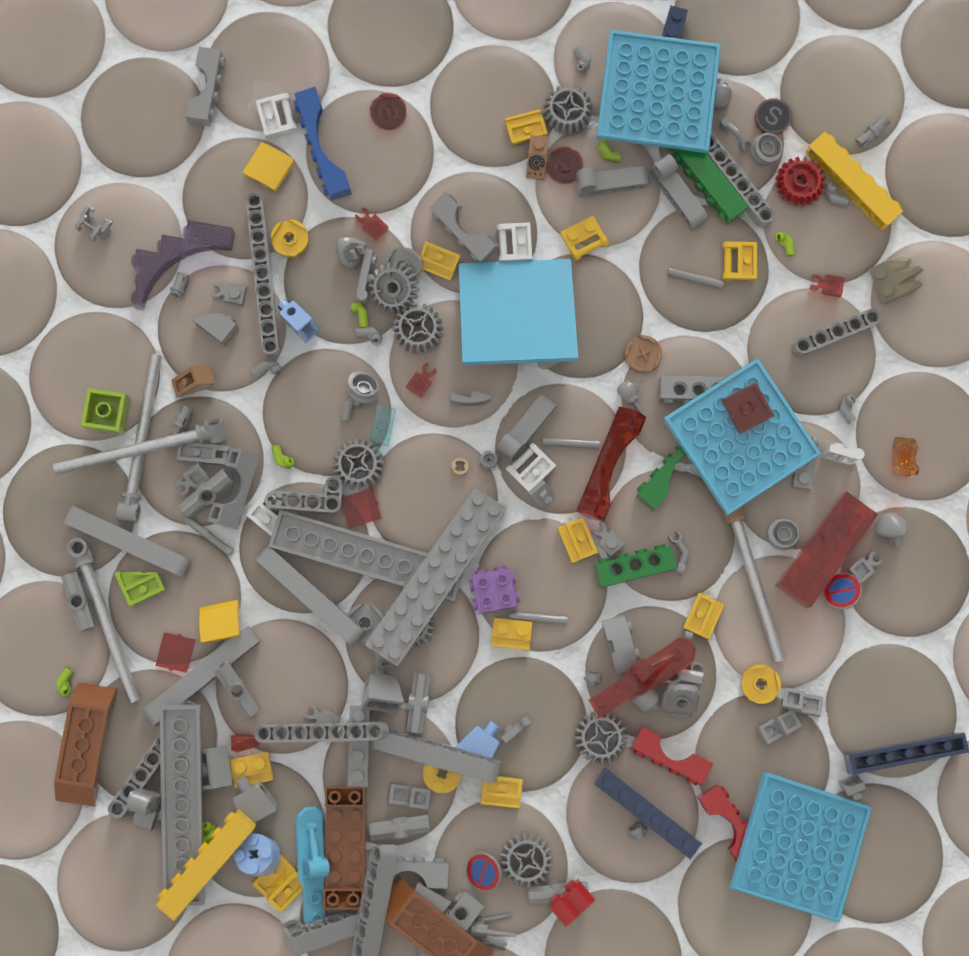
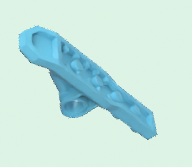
[295,806,329,925]

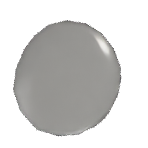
[752,133,783,165]
[347,371,379,404]
[766,519,800,550]

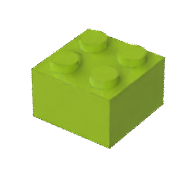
[81,388,131,435]

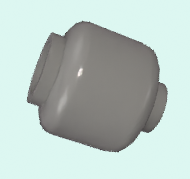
[630,683,659,712]

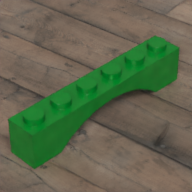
[636,443,685,511]

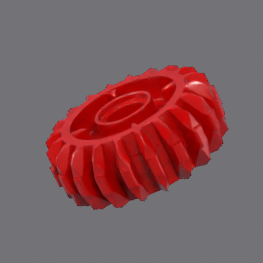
[775,156,826,207]

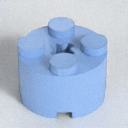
[233,833,280,877]

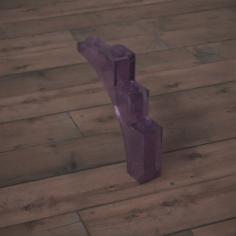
[131,220,235,310]

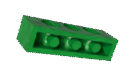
[594,544,677,588]

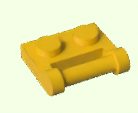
[560,215,609,261]
[722,241,757,281]

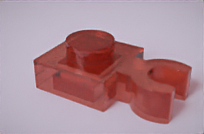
[355,208,389,241]
[809,274,845,297]
[405,363,437,398]

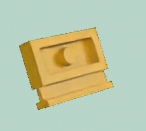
[505,109,548,146]
[420,241,461,281]
[557,517,598,563]
[683,593,725,640]
[491,618,532,650]
[229,752,274,788]
[480,776,523,808]

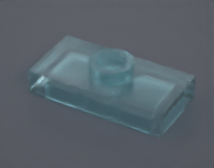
[370,405,396,446]

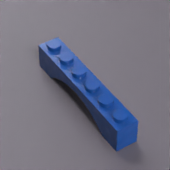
[293,87,352,201]

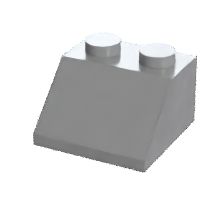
[202,745,233,790]

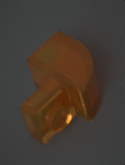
[892,437,920,476]

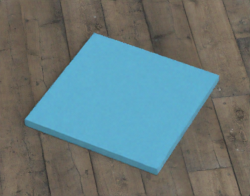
[596,30,721,153]
[459,259,578,365]
[663,358,821,516]
[729,771,872,923]

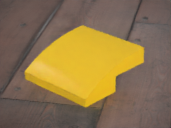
[242,142,295,192]
[199,600,241,644]
[252,854,302,913]

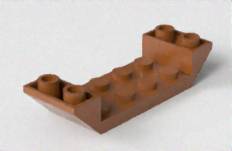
[54,683,117,807]
[323,786,366,910]
[385,876,494,956]

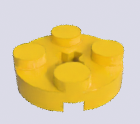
[271,219,309,258]
[741,664,781,704]
[423,764,462,793]

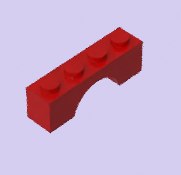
[630,726,713,786]
[697,784,747,862]

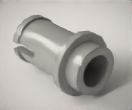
[170,272,189,298]

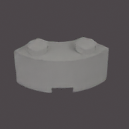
[602,615,640,674]

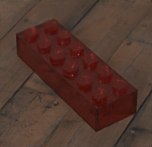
[775,491,878,608]

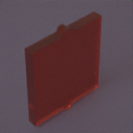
[341,488,381,528]
[155,632,195,673]

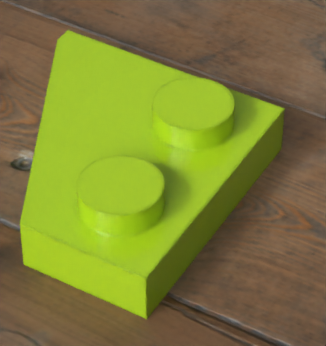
[114,572,166,607]

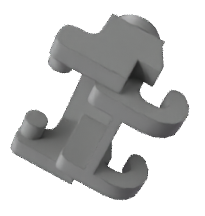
[75,205,113,242]

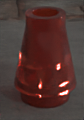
[231,733,259,753]

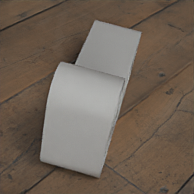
[650,154,708,229]
[576,166,650,197]
[497,393,558,461]
[264,476,342,514]
[126,788,161,831]
[283,910,359,955]

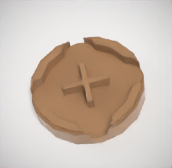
[624,335,662,373]

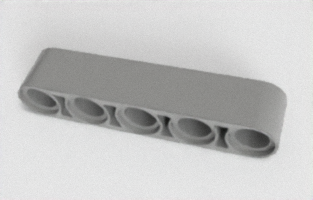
[792,308,882,357]

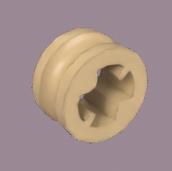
[451,457,469,475]

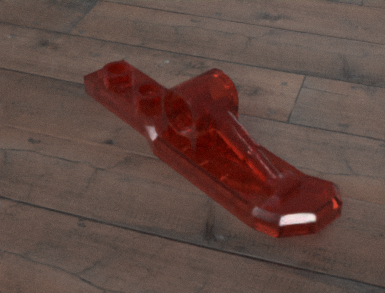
[588,638,696,718]

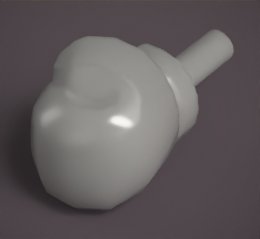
[617,381,642,412]

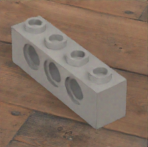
[659,375,727,405]
[416,889,484,956]

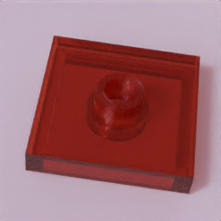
[721,382,774,434]

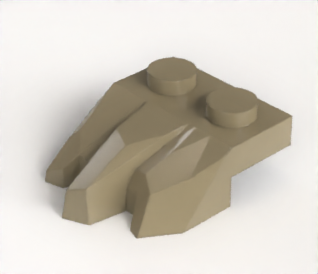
[869,257,924,304]

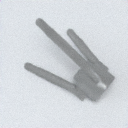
[471,913,516,946]

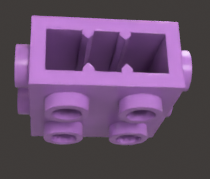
[469,566,520,614]

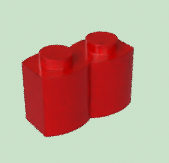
[548,879,596,927]

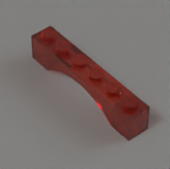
[576,406,647,522]

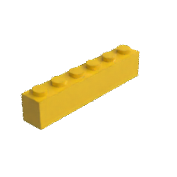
[805,132,903,231]
[156,809,257,921]

